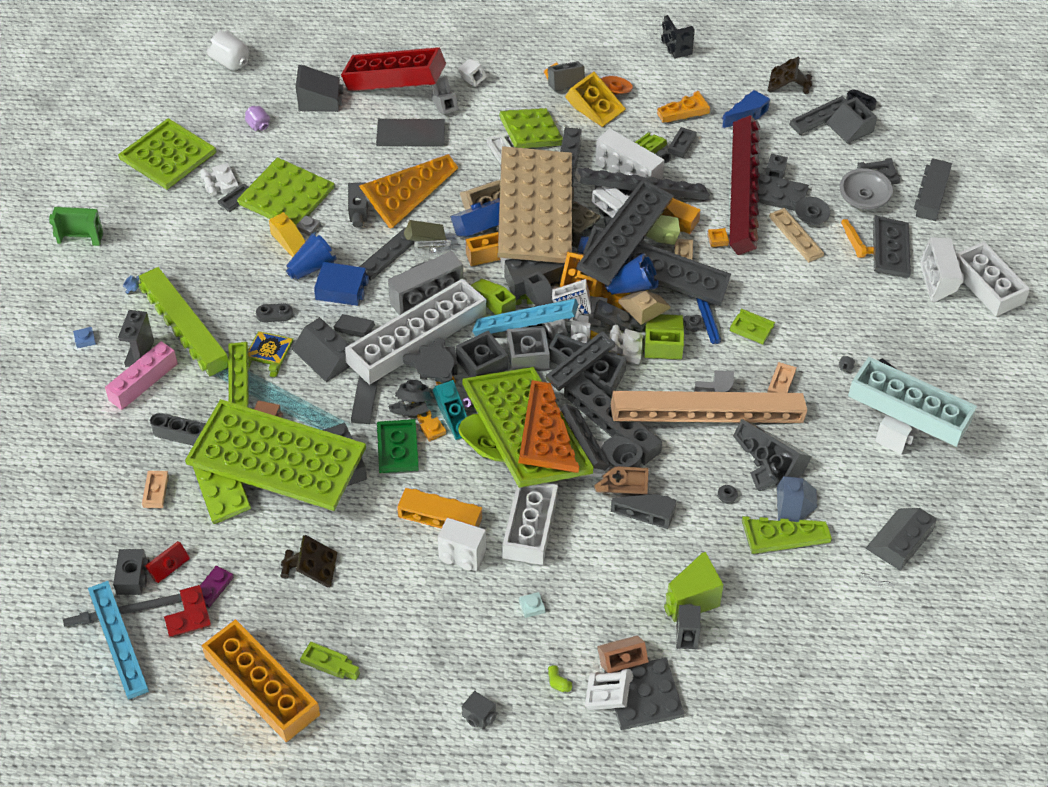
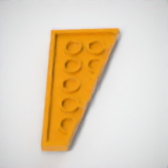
[359,154,458,228]

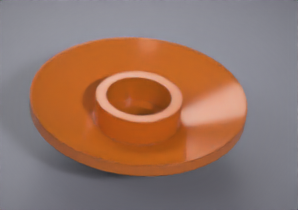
[601,76,633,95]

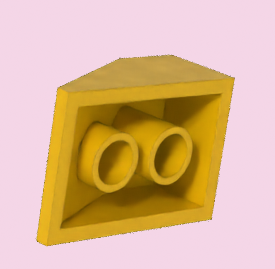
[565,71,626,127]

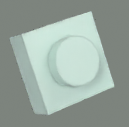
[519,592,545,618]

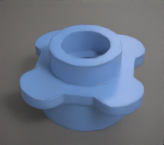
[123,275,140,294]

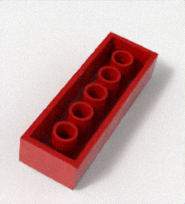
[341,47,446,91]

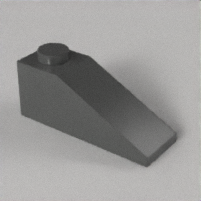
[611,494,677,529]

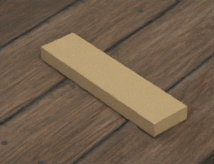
[769,208,824,263]

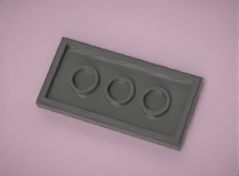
[376,119,445,147]
[873,215,911,278]

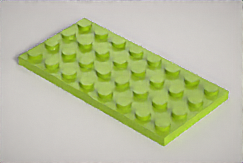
[462,367,594,488]
[185,399,366,511]

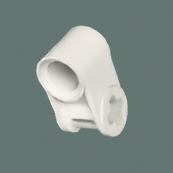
[542,319,568,340]

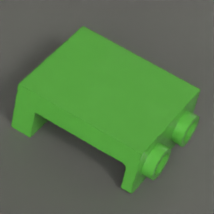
[49,207,103,246]

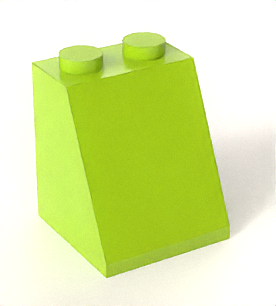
[664,552,724,622]

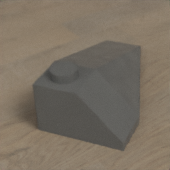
[733,419,812,485]

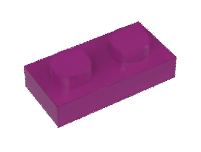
[200,565,234,608]

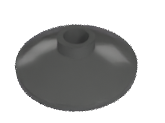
[795,196,830,225]

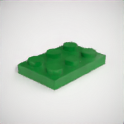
[377,419,419,473]

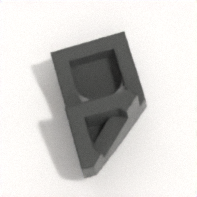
[388,400,429,416]

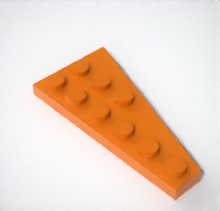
[518,380,579,473]

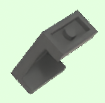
[118,310,154,367]

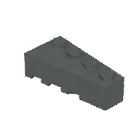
[504,248,577,300]
[549,333,626,399]

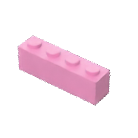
[105,341,178,410]

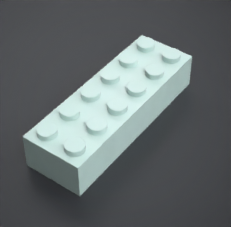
[848,357,977,447]

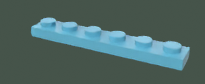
[472,298,578,337]
[88,581,149,700]

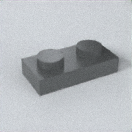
[668,127,697,158]

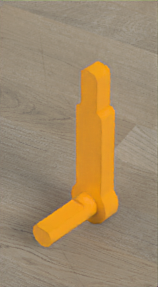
[841,219,874,258]

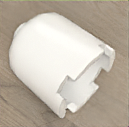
[207,30,249,70]

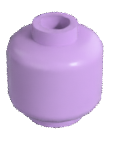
[245,106,270,131]

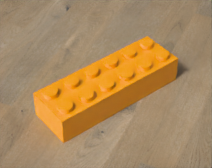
[201,619,320,743]

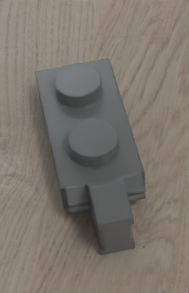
[593,299,645,332]

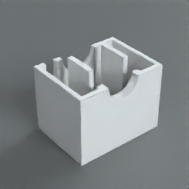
[875,415,920,455]

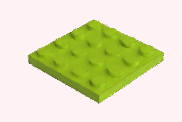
[118,118,217,190]
[237,157,335,226]

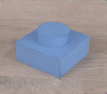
[73,327,96,349]

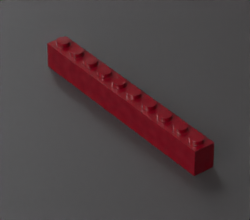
[729,115,760,255]

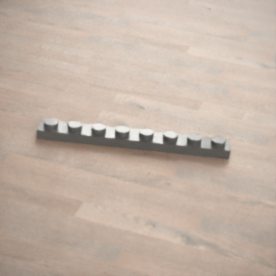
[575,168,710,200]

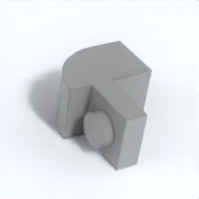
[431,75,459,114]
[694,370,734,392]

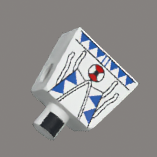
[552,279,592,321]

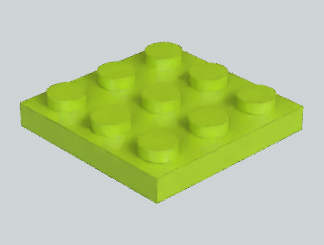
[499,108,563,148]

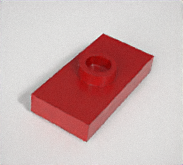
[145,541,190,583]

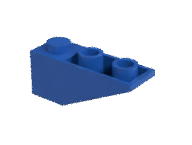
[722,90,770,128]

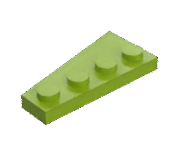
[742,516,832,554]

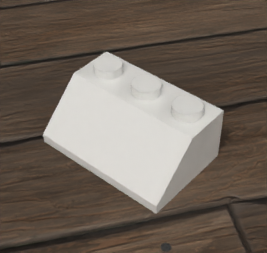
[920,238,964,302]

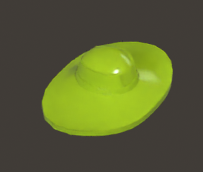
[458,414,504,462]

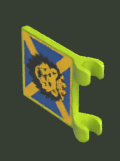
[248,331,294,377]

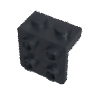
[661,15,695,59]

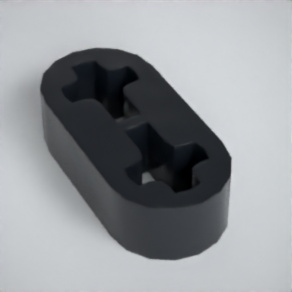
[846,89,877,111]

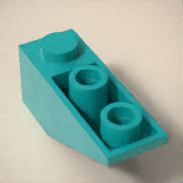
[432,380,467,440]

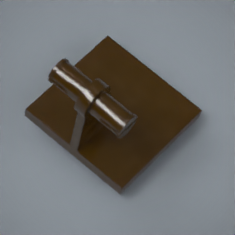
[767,56,812,94]
[280,534,338,588]

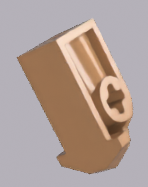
[594,467,649,495]

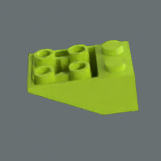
[644,314,684,360]

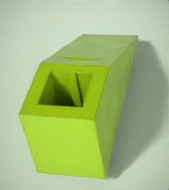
[470,278,516,315]

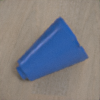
[286,232,337,280]
[605,253,658,295]

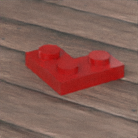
[164,585,211,638]

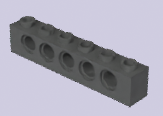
[564,374,662,465]

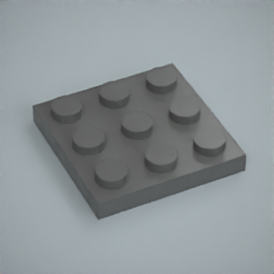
[604,658,684,730]

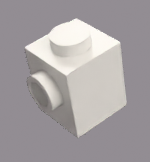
[458,59,487,87]

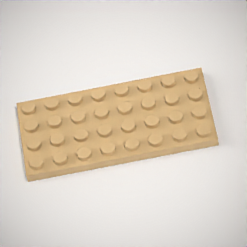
[498,146,572,263]

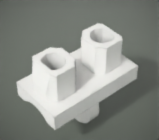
[571,315,591,343]

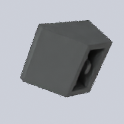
[827,97,877,144]

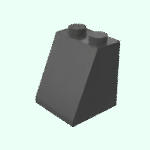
[296,65,343,112]

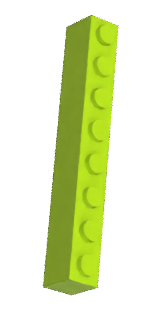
[138,267,228,377]

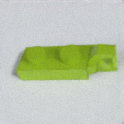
[300,642,360,680]

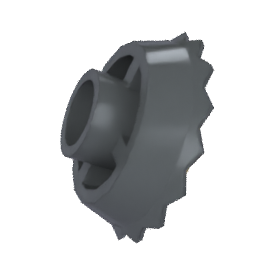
[395,380,432,403]

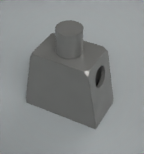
[348,182,368,227]

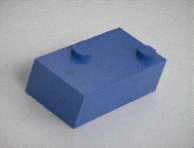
[450,198,500,236]

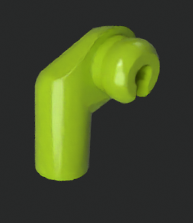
[548,665,573,692]

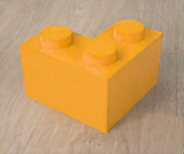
[559,252,603,297]

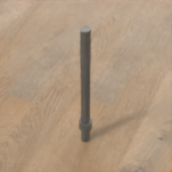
[63,594,182,627]

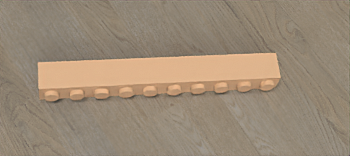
[611,391,807,423]

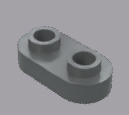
[256,303,293,323]

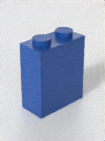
[314,262,369,306]

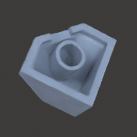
[777,476,817,522]

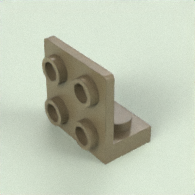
[572,201,601,249]

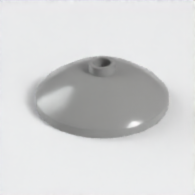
[839,168,893,209]

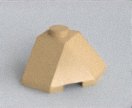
[618,291,671,325]

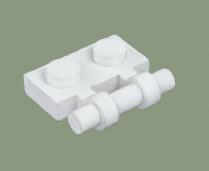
[200,163,239,196]
[609,325,643,364]

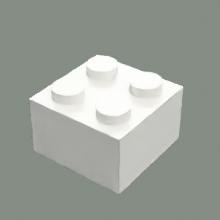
[438,518,486,571]

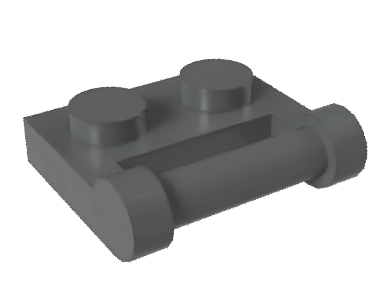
[857,158,900,185]

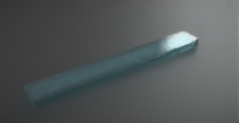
[214,368,345,430]

